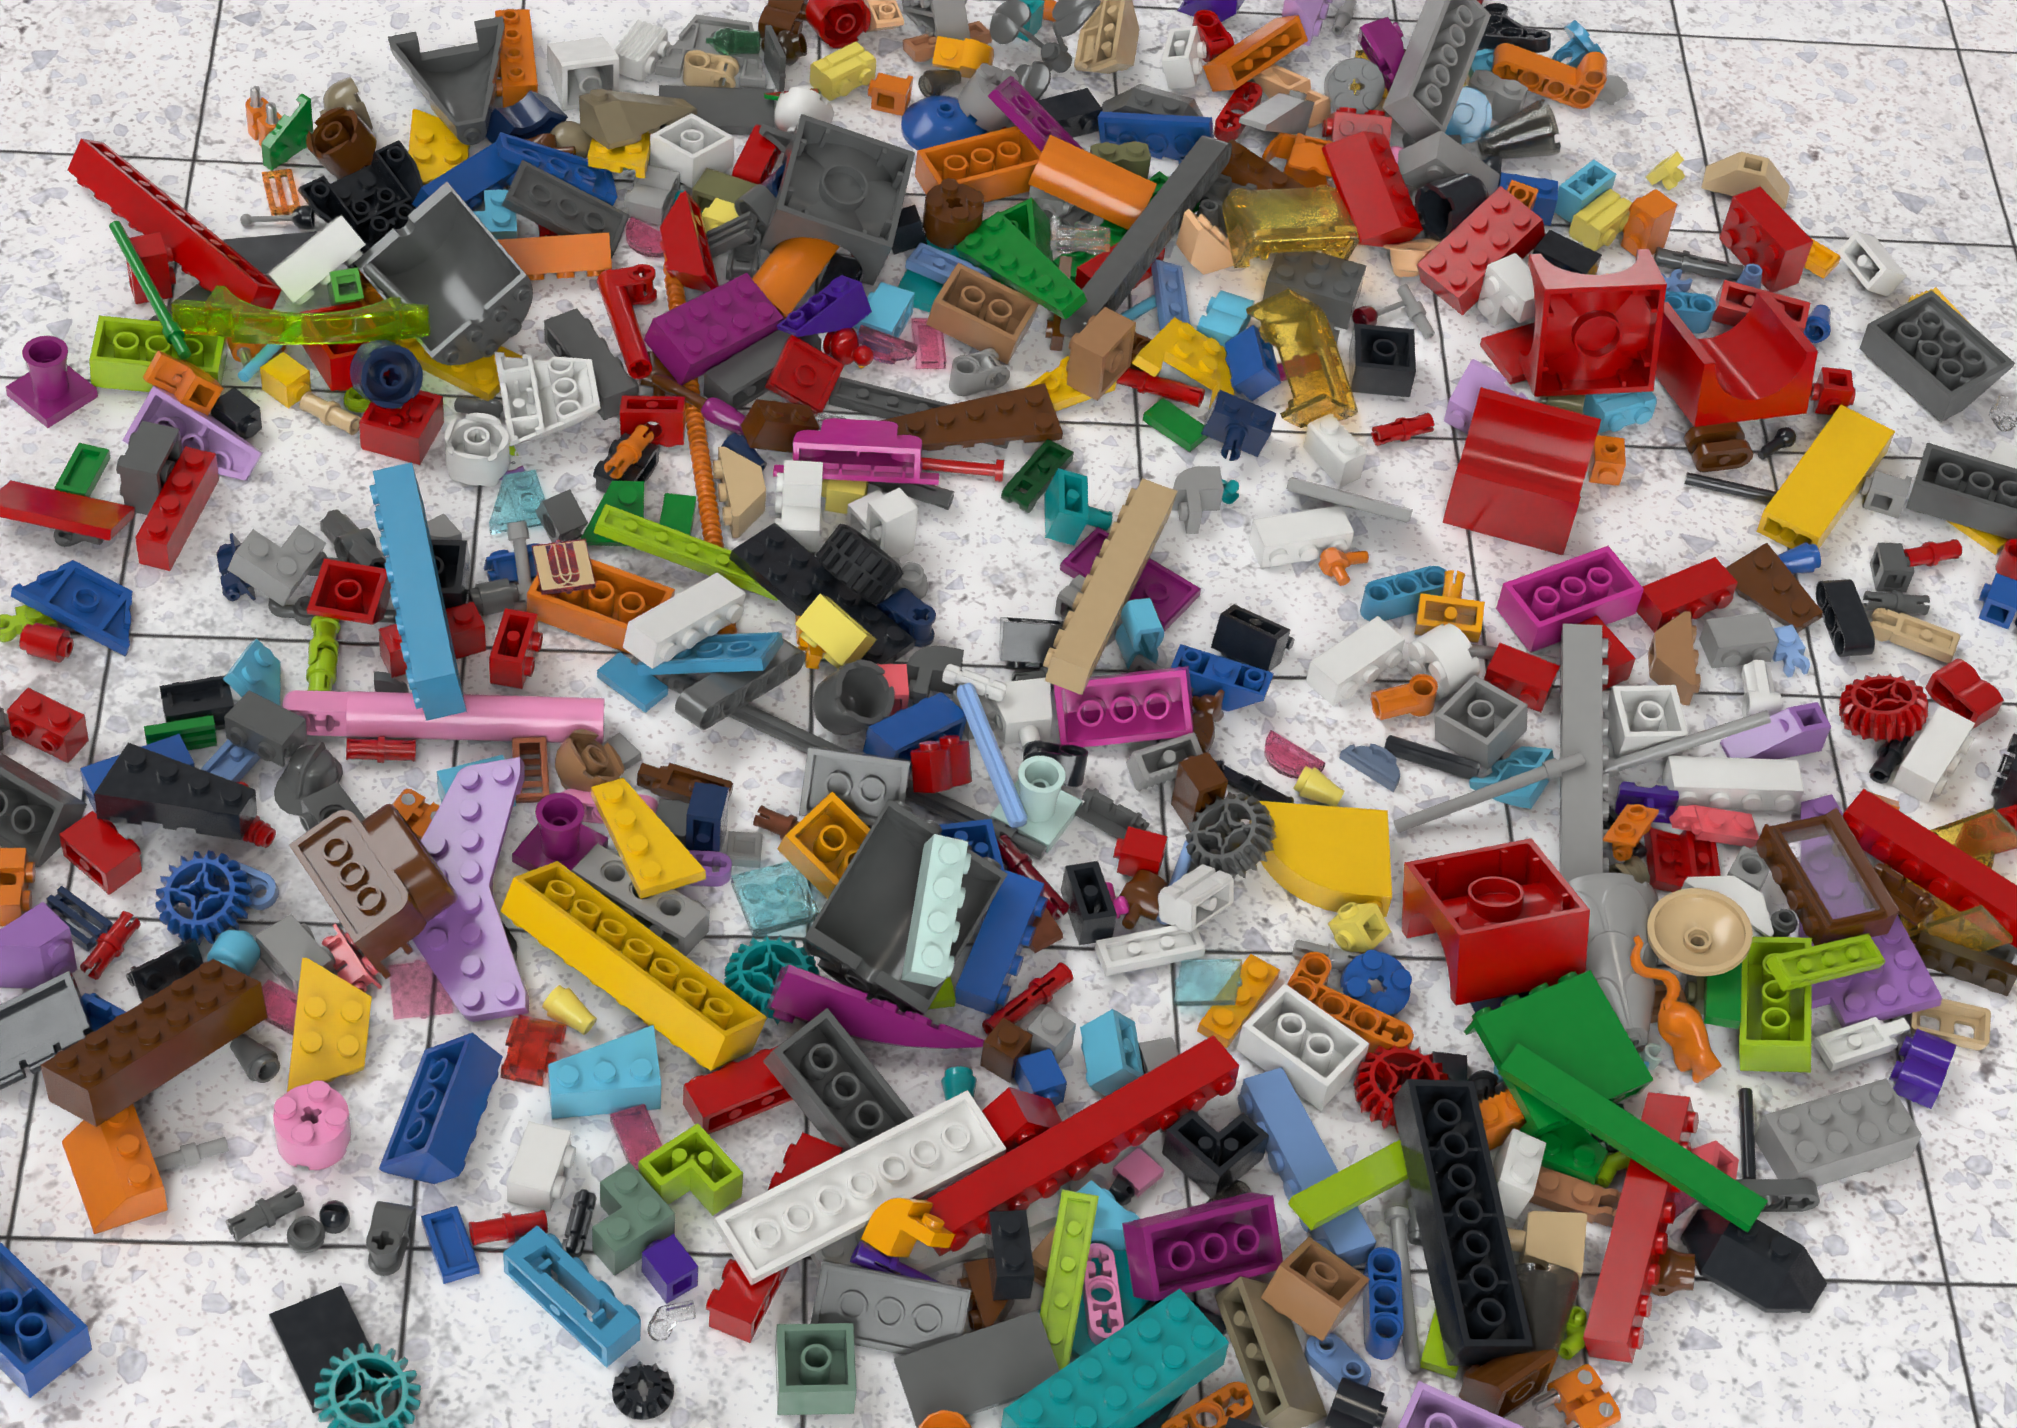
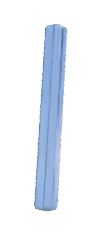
[957,683,1027,828]

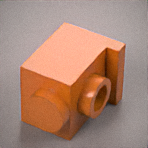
[868,73,913,116]

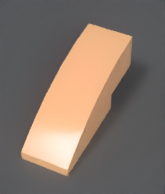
[1252,64,1331,128]

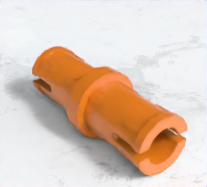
[604,425,654,479]

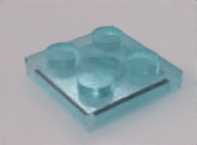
[731,861,820,937]

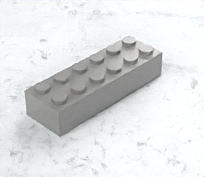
[1383,0,1491,142]

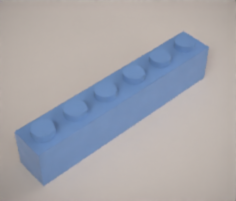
[1237,1067,1376,1267]

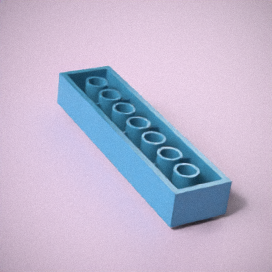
[369,462,467,721]

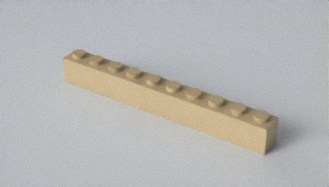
[1043,478,1178,695]

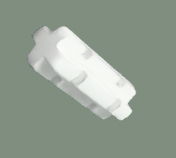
[942,664,1007,702]

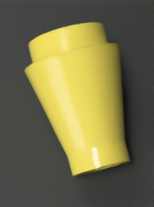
[1293,766,1345,807]
[542,985,597,1035]

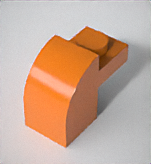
[143,350,224,416]

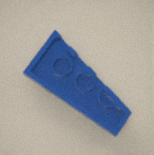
[1098,112,1214,164]
[496,132,618,206]

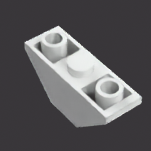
[1681,876,1774,937]

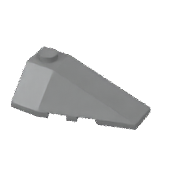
[1239,90,1315,135]

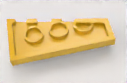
[591,778,706,899]

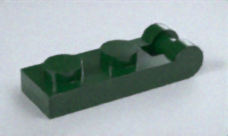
[1001,439,1074,513]

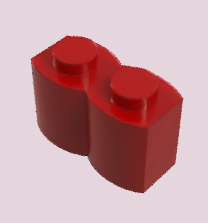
[1925,658,2004,729]
[911,735,972,793]

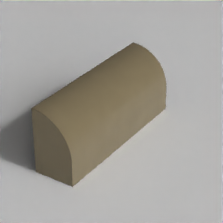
[1214,1276,1327,1428]

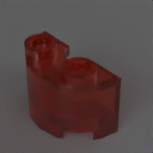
[500,1014,567,1087]

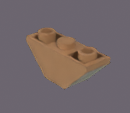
[1648,611,1701,705]

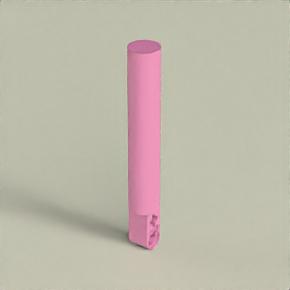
[282,690,605,744]

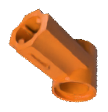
[1370,674,1438,720]

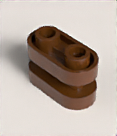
[1683,422,1753,473]

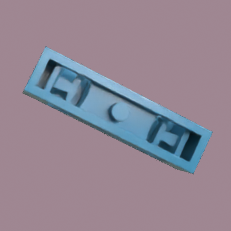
[503,1226,641,1368]

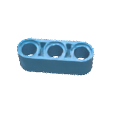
[1665,291,1716,333]
[1360,566,1447,621]

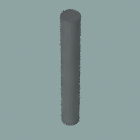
[363,263,429,327]

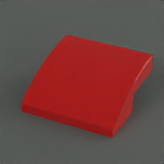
[1643,827,1721,892]

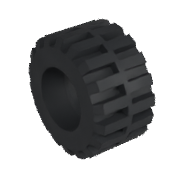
[816,524,904,604]

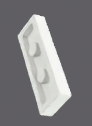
[1095,925,1206,976]

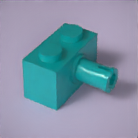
[1044,468,1113,546]

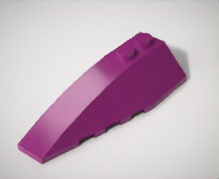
[767,965,984,1049]

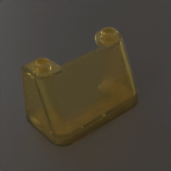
[1222,185,1360,268]

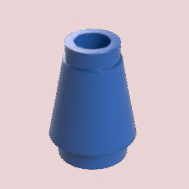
[1803,304,1831,343]
[1778,542,1821,574]

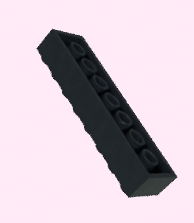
[1392,1079,1533,1366]

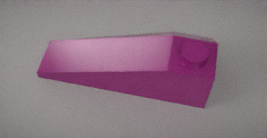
[1357,17,1405,93]

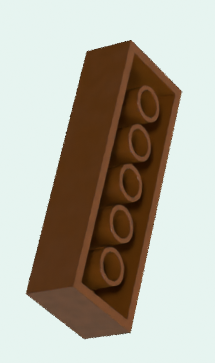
[40,959,268,1127]

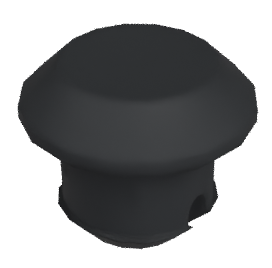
[1467,1070,1499,1101]

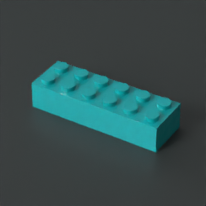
[1001,1289,1229,1428]

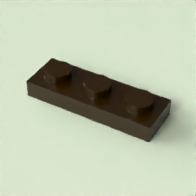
[1914,931,2017,996]

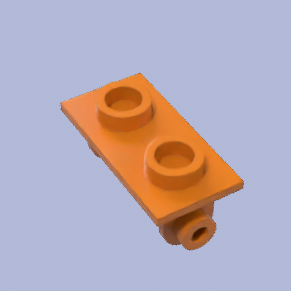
[1603,804,1659,861]

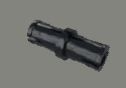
[1869,736,1912,784]

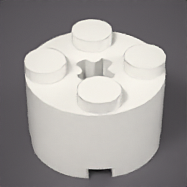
[444,413,510,487]
[1407,623,1480,701]

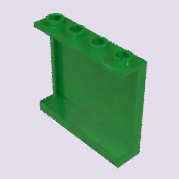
[1464,970,1654,1138]

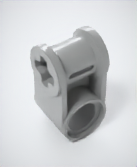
[949,348,1010,396]

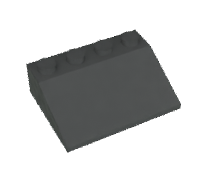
[1859,290,2015,422]

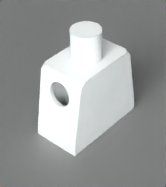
[986,678,1052,751]

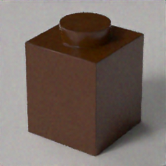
[980,1018,1033,1083]

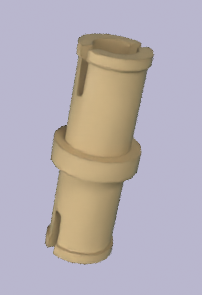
[299,392,361,435]

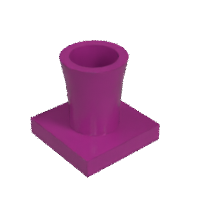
[5,336,98,428]
[512,793,608,871]

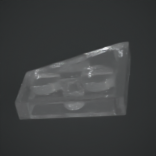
[1050,216,1110,255]

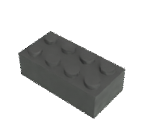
[1906,442,2017,539]
[763,1008,915,1153]

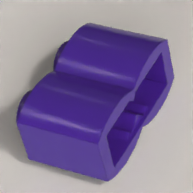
[1889,1028,1957,1109]

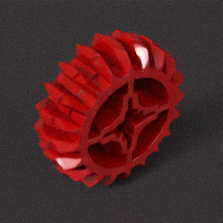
[1839,673,1928,743]
[1353,1044,1449,1134]

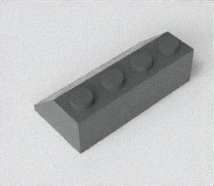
[0,752,87,867]

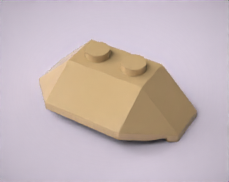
[1074,0,1140,74]

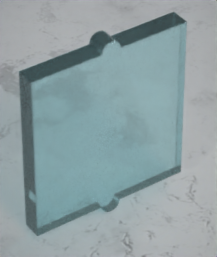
[1174,959,1242,1006]

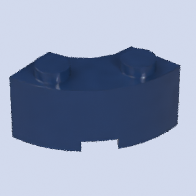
[486,90,568,144]

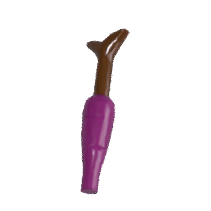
[651,374,746,435]

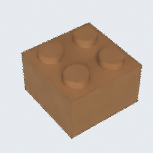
[1066,307,1136,401]
[1261,1237,1370,1342]

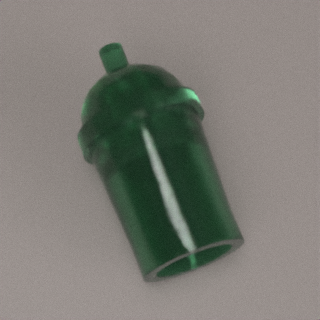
[706,27,760,56]

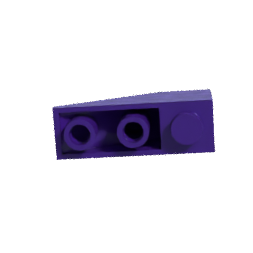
[777,275,872,337]

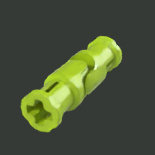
[306,615,341,691]

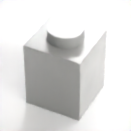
[1027,1006,1076,1064]

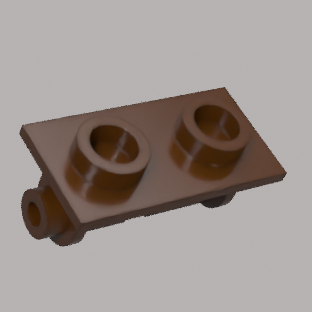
[1874,863,1938,926]

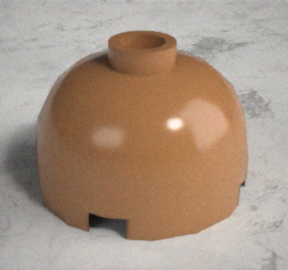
[555,729,624,792]

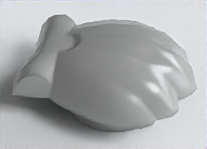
[1597,75,1629,105]

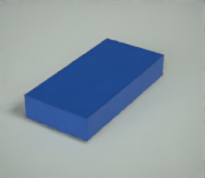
[421,1206,480,1284]

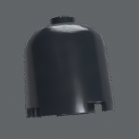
[1415,173,1489,240]

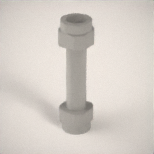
[507,521,533,602]

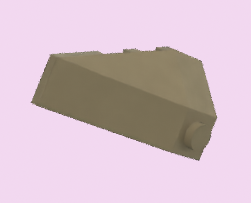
[579,89,697,149]

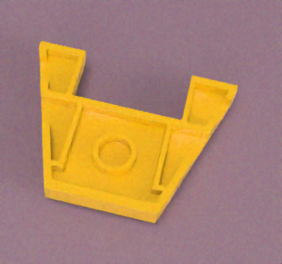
[1132,317,1235,410]

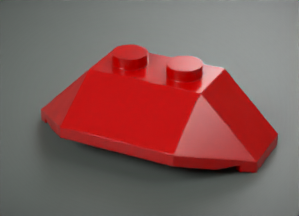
[659,190,719,293]

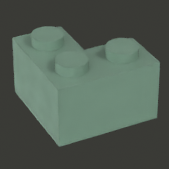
[592,1163,675,1276]

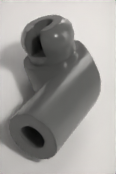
[454,397,503,418]
[53,529,104,547]

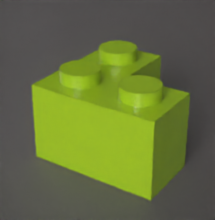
[638,1123,743,1216]

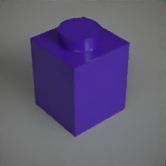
[641,1234,699,1304]

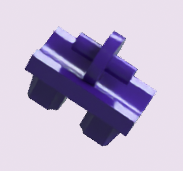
[1613,781,1679,824]

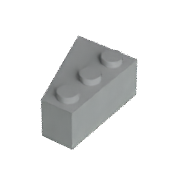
[902,0,971,40]
[1398,130,1500,196]

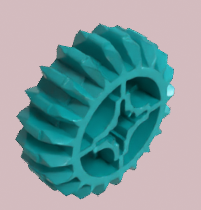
[724,934,820,1025]
[314,1343,421,1428]

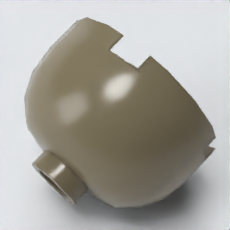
[319,77,373,132]

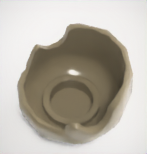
[550,121,592,158]

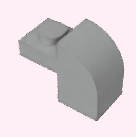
[1172,466,1224,534]

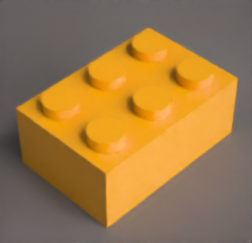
[777,792,870,899]

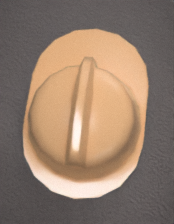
[1383,238,1443,277]

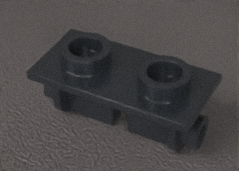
[126,939,204,1002]

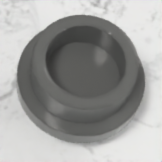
[287,1216,325,1253]

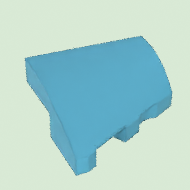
[1469,746,1554,809]

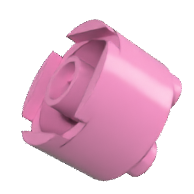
[273,1080,351,1170]

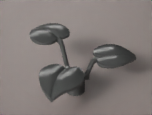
[989,0,1101,101]

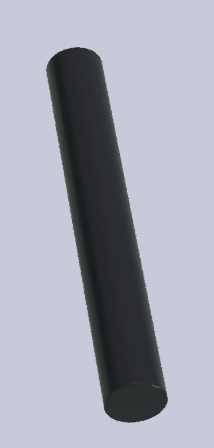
[1684,472,1777,502]
[1738,1088,1756,1179]

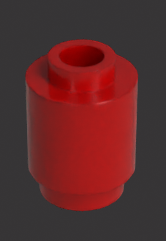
[19,623,74,663]

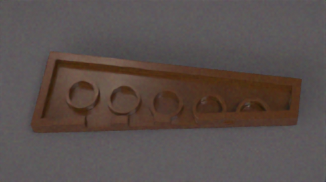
[880,383,1063,451]

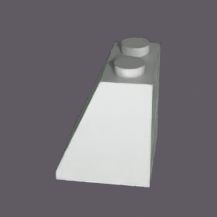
[547,36,619,111]

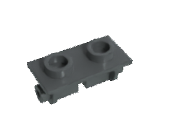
[1075,788,1150,839]

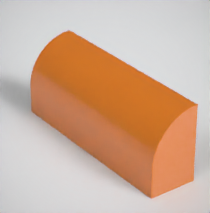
[1028,135,1157,230]
[752,237,840,320]

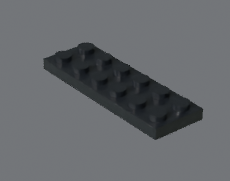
[729,523,916,664]

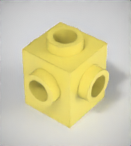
[1328,902,1392,953]

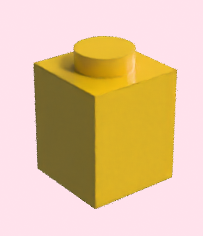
[260,352,311,408]

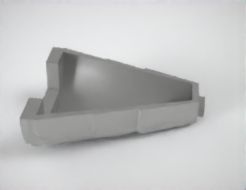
[1567,873,1659,1048]

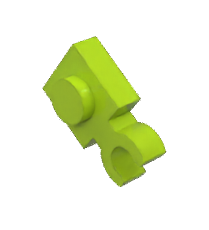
[0,605,58,642]

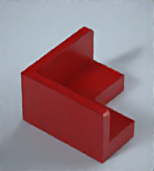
[359,390,444,465]

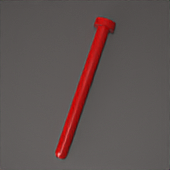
[921,457,1004,482]

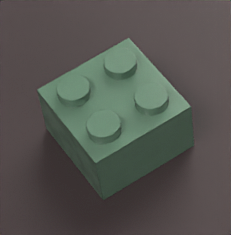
[775,1323,856,1415]

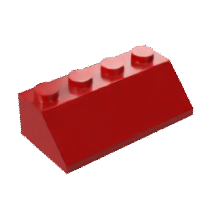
[1321,131,1423,247]

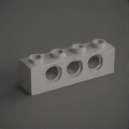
[572,843,710,956]

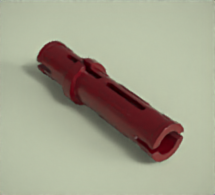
[997,835,1070,920]

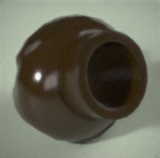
[761,30,807,66]

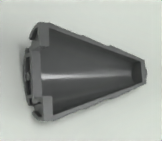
[388,16,505,145]

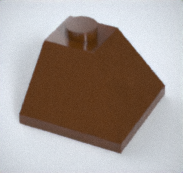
[1458,1348,1558,1418]

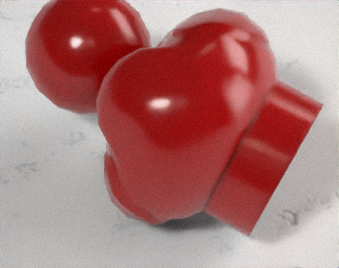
[823,328,874,368]

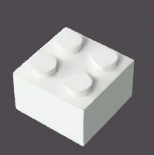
[650,113,734,189]
[1604,685,1689,761]

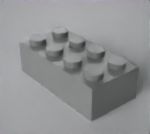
[1755,1078,1922,1187]

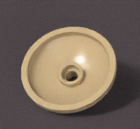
[1647,888,1753,976]

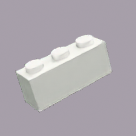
[1249,505,1354,568]
[1306,616,1405,706]
[1892,705,1975,804]

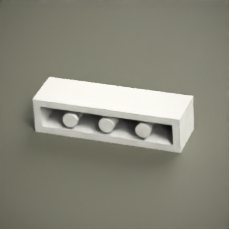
[623,573,746,669]
[1662,756,1804,812]

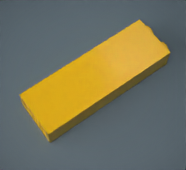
[1756,405,1895,549]

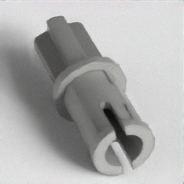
[1292,940,1362,971]

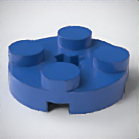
[1340,950,1412,1017]

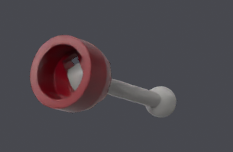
[1352,301,1405,325]

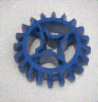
[155,850,253,946]

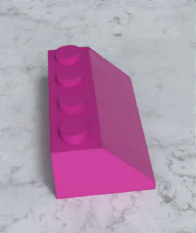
[1054,666,1194,747]

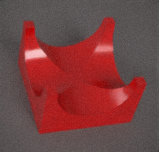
[1519,249,1667,397]

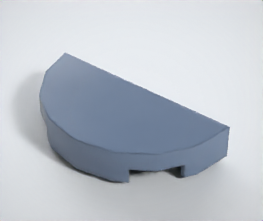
[1339,743,1400,793]

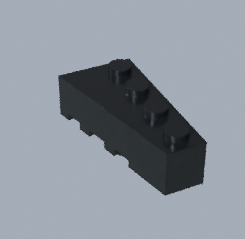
[94,742,257,840]

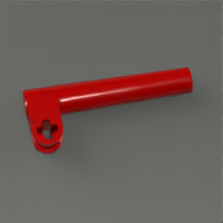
[597,264,657,379]

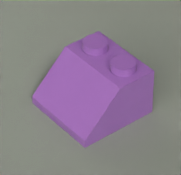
[0,902,78,989]

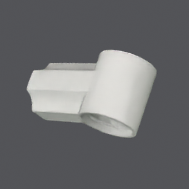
[1741,660,1782,718]

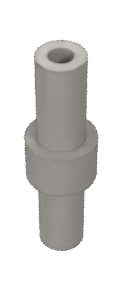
[1332,0,1357,35]
[1397,284,1435,339]
[154,1137,229,1172]

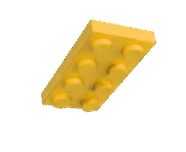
[389,325,523,401]

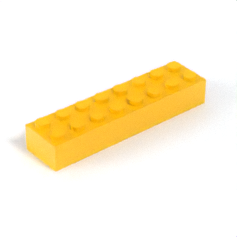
[500,861,767,1071]

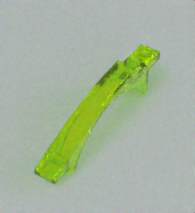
[171,285,431,345]

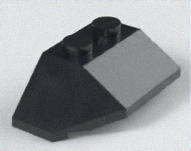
[1680,1209,1827,1313]

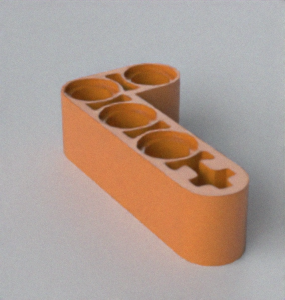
[1492,43,1607,109]
[1287,952,1414,1055]

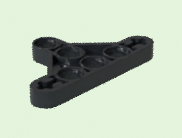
[1478,3,1551,53]

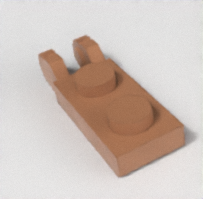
[1529,1166,1621,1228]

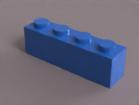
[412,142,519,211]
[955,870,1048,1016]

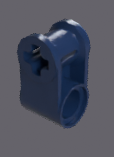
[876,588,936,647]

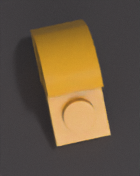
[932,36,994,78]
[861,1198,955,1258]

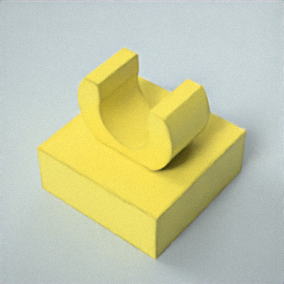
[1646,151,1685,190]

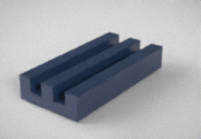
[46,886,113,952]

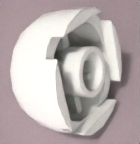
[774,87,834,134]

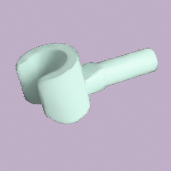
[1638,1043,1662,1071]

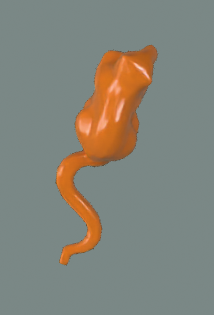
[1630,935,1722,1083]

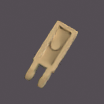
[1870,607,1961,664]

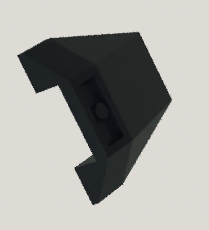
[298,140,423,250]

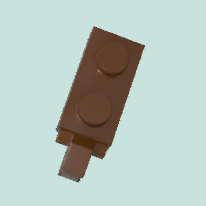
[637,763,734,803]

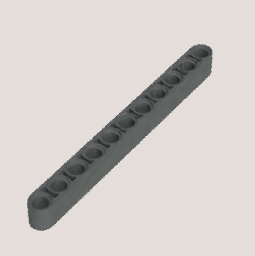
[1060,135,1232,338]

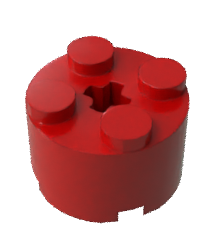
[805,0,871,49]

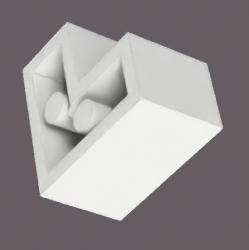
[1476,253,1535,326]
[775,460,823,552]
[846,488,919,558]

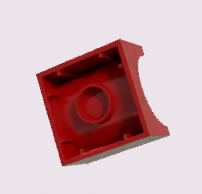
[1656,291,1818,427]
[1442,387,1601,555]
[1402,838,1590,1006]

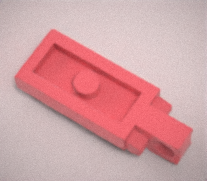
[1669,805,1759,848]

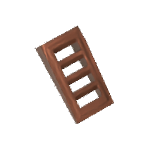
[512,737,550,803]

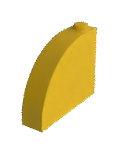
[1249,801,1392,917]

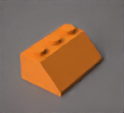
[62,1104,168,1234]

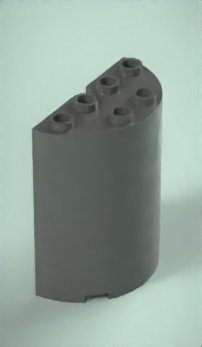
[354,182,533,365]
[803,798,1008,1016]

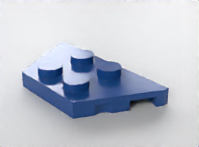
[10,560,132,656]

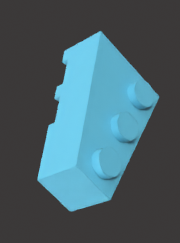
[548,1025,661,1119]

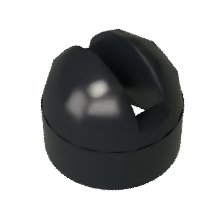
[1109,1174,1135,1206]
[319,1200,350,1234]

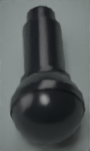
[1758,427,1797,460]

